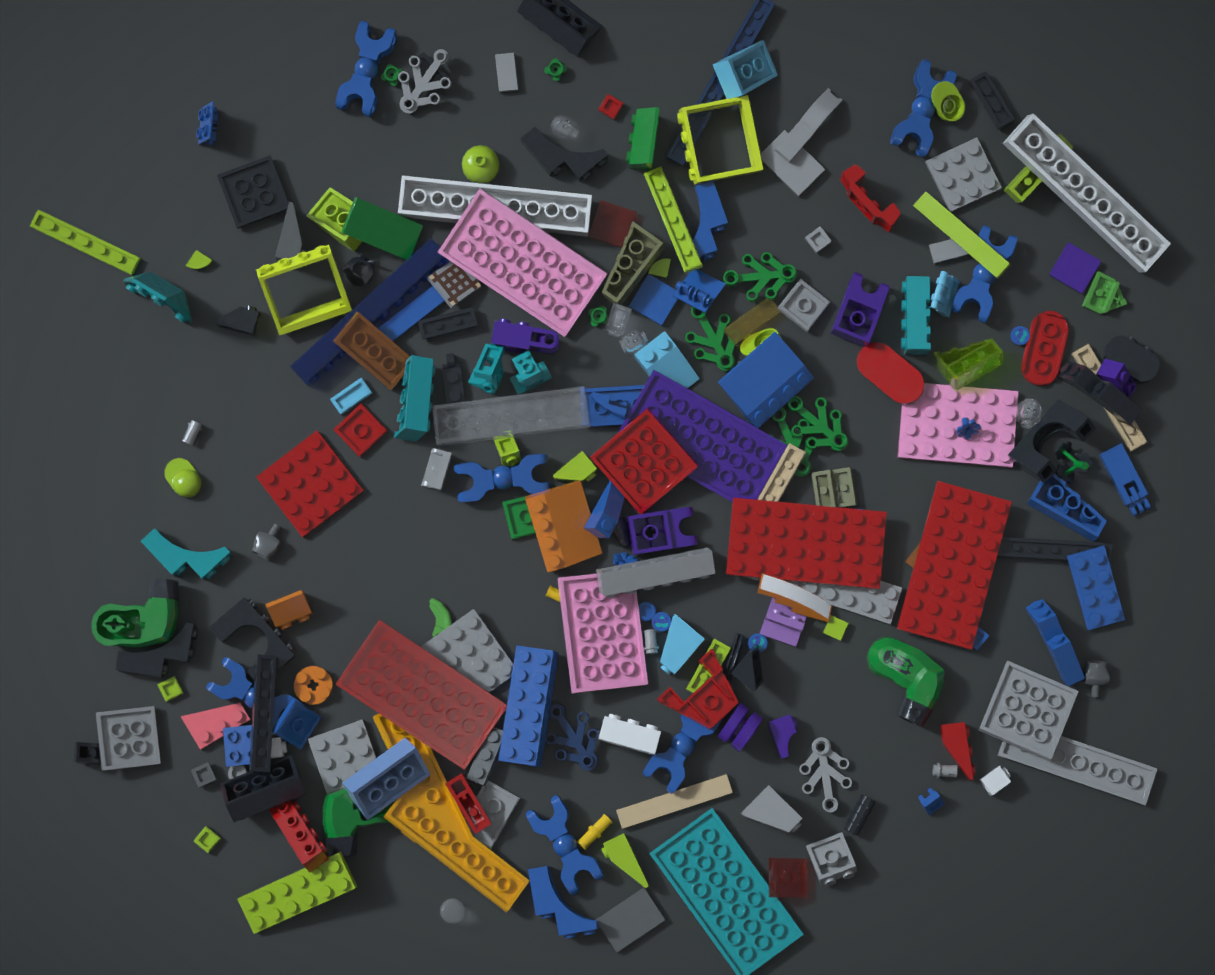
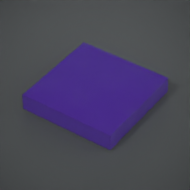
[1049,242,1101,295]

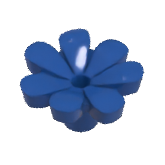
[956,417,981,439]
[613,552,638,565]

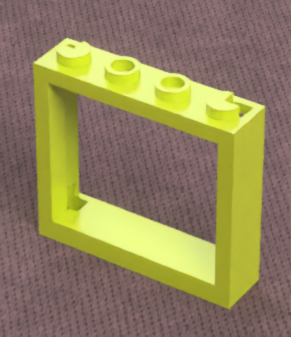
[677,95,763,185]
[256,245,352,335]

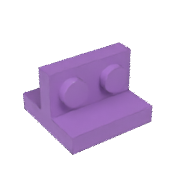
[760,597,807,647]

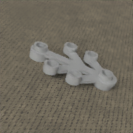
[398,49,452,114]
[799,737,852,812]

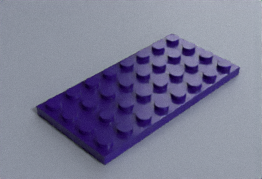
[619,370,787,502]

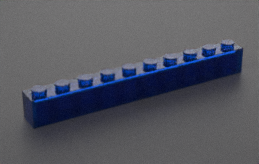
[290,238,447,385]

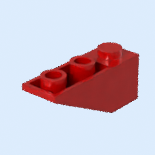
[940,722,976,780]

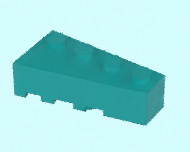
[901,276,931,355]
[394,355,435,442]

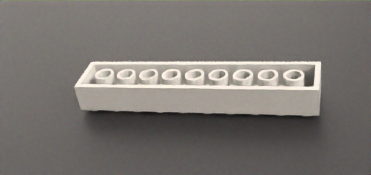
[1003,114,1171,273]
[398,176,592,237]

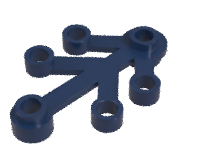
[545,704,600,771]

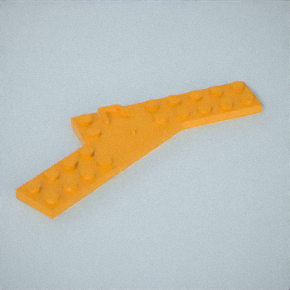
[372,714,530,912]

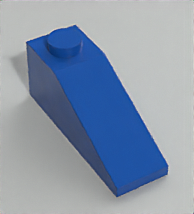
[584,481,625,538]

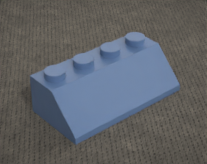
[342,738,430,820]

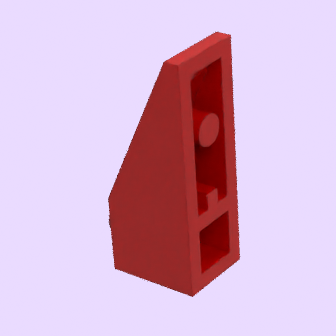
[445,772,492,834]

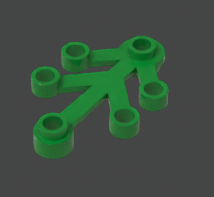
[723,252,797,303]
[685,307,739,371]
[787,396,848,451]
[769,407,815,477]

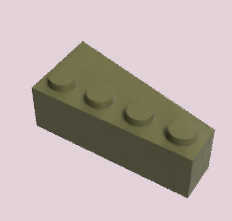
[602,222,665,308]

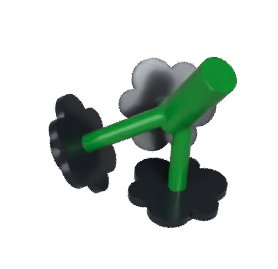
[1054,441,1093,484]

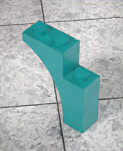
[141,528,232,580]

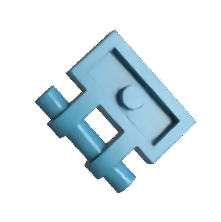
[930,271,960,317]

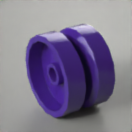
[717,703,763,752]

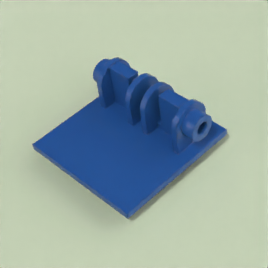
[196,101,219,145]
[673,269,726,313]
[223,725,252,767]

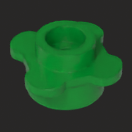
[544,58,567,81]
[381,64,403,86]
[588,306,609,327]

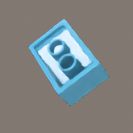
[713,40,778,99]
[634,331,700,388]

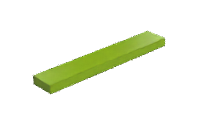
[644,166,703,274]
[913,192,1011,279]
[30,210,141,276]

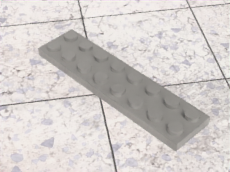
[744,576,902,625]
[997,736,1157,806]

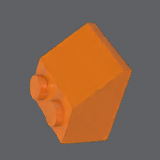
[265,590,313,630]

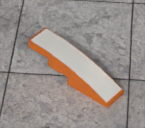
[757,574,832,622]

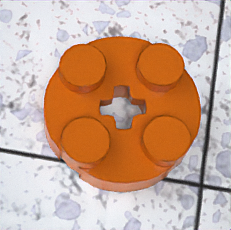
[294,666,333,705]

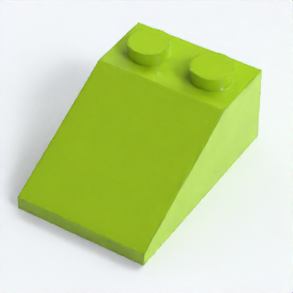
[306,187,362,252]

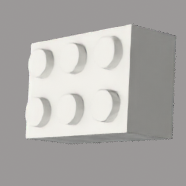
[599,714,661,755]

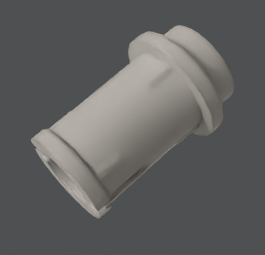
[182,420,202,446]
[644,629,659,654]
[933,763,957,778]

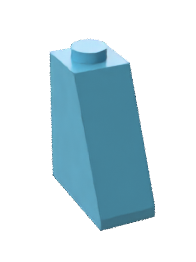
[660,614,705,675]

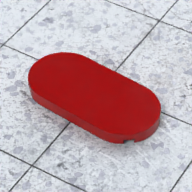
[1021,311,1069,386]
[857,342,924,404]

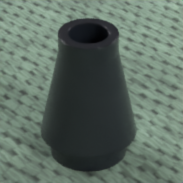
[612,517,631,547]

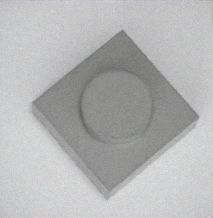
[805,227,832,253]

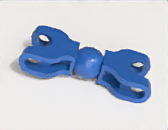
[335,21,397,117]
[890,59,957,157]
[952,225,1018,323]
[454,453,552,502]
[206,657,304,729]
[642,714,723,794]
[526,794,604,895]

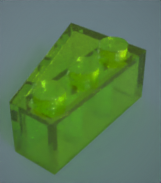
[934,338,1003,392]

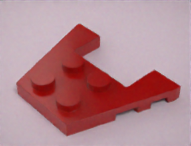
[657,649,739,730]

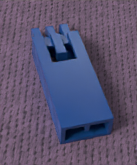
[1099,443,1151,516]

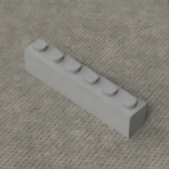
[596,548,715,598]

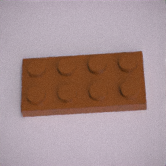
[333,312,410,390]

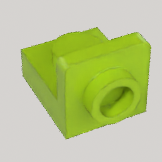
[494,434,521,467]

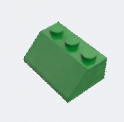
[626,107,660,171]

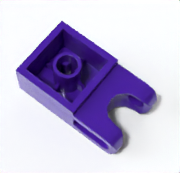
[830,272,889,347]
[491,319,559,354]
[627,507,699,555]

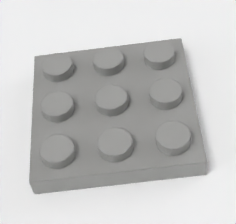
[925,138,1002,212]
[96,706,161,771]
[308,719,376,794]

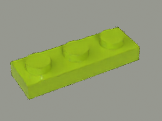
[686,639,731,693]

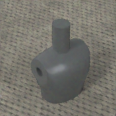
[251,524,281,560]
[1083,660,1110,697]

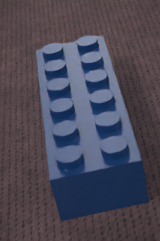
[498,645,559,767]

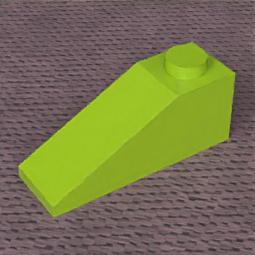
[601,834,649,888]

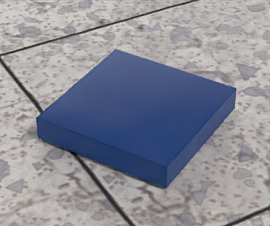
[629,274,678,326]
[272,699,322,750]

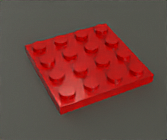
[590,408,698,514]
[256,431,364,538]

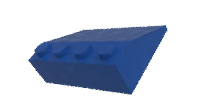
[718,332,814,428]

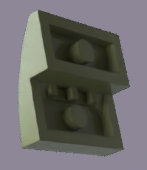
[811,467,857,508]

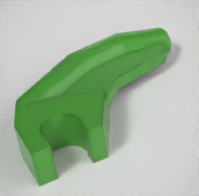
[429,598,452,637]

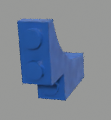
[679,180,728,264]
[1025,599,1085,686]
[528,866,600,939]

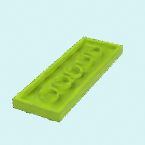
[237,851,357,934]

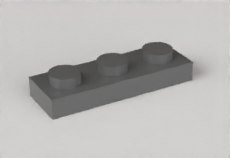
[466,727,503,786]

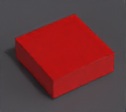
[598,94,624,120]

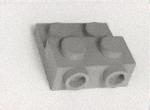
[806,832,857,886]

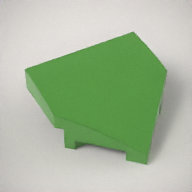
[1082,271,1127,314]

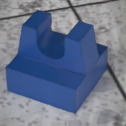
[918,788,945,816]

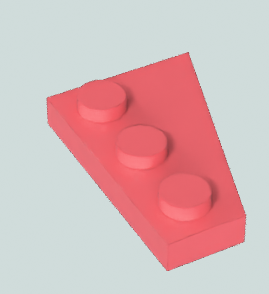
[181,703,251,750]

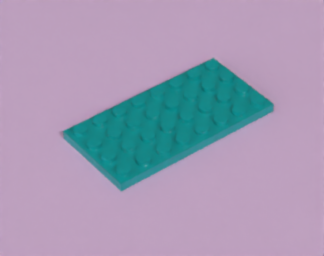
[649,808,804,975]

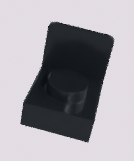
[74,742,101,764]

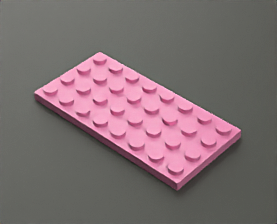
[438,188,607,337]

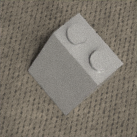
[740,785,802,833]

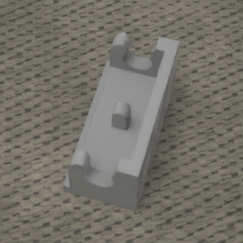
[421,448,452,492]

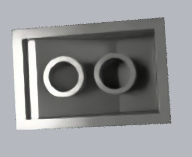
[275,202,306,269]

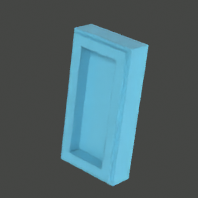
[330,378,373,415]

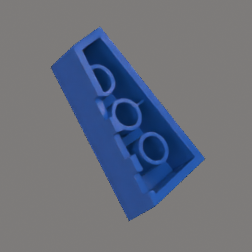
[1027,474,1107,542]

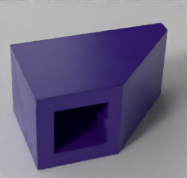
[1096,359,1136,398]

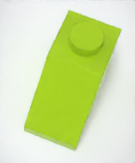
[553,451,597,483]

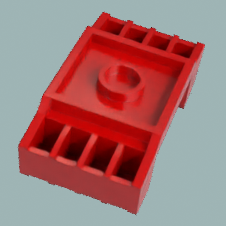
[840,164,901,233]

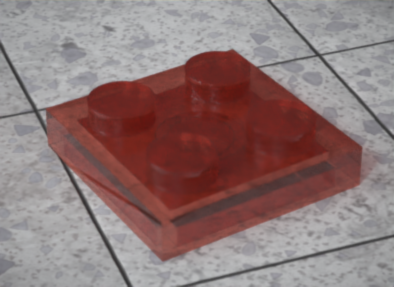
[589,200,637,248]
[769,858,807,898]

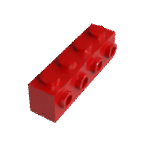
[269,800,329,873]

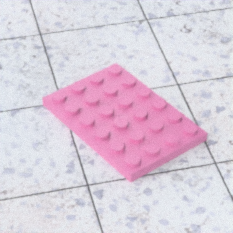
[898,383,1018,468]
[557,574,648,693]

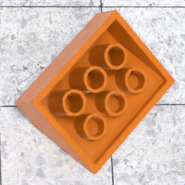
[525,480,602,572]

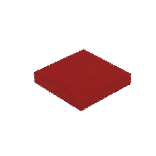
[333,404,388,457]

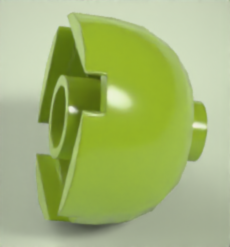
[462,145,500,183]

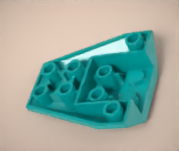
[123,272,192,323]

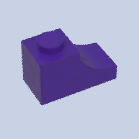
[768,714,799,759]

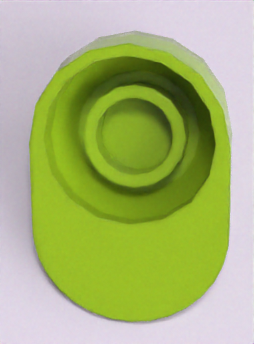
[931,81,965,121]
[740,328,782,356]
[165,458,202,498]

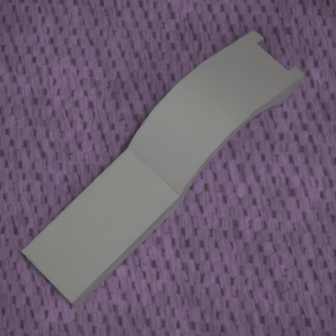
[775,88,843,163]

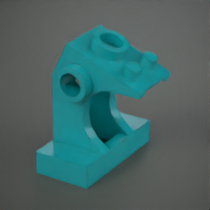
[468,344,505,394]
[509,350,552,396]

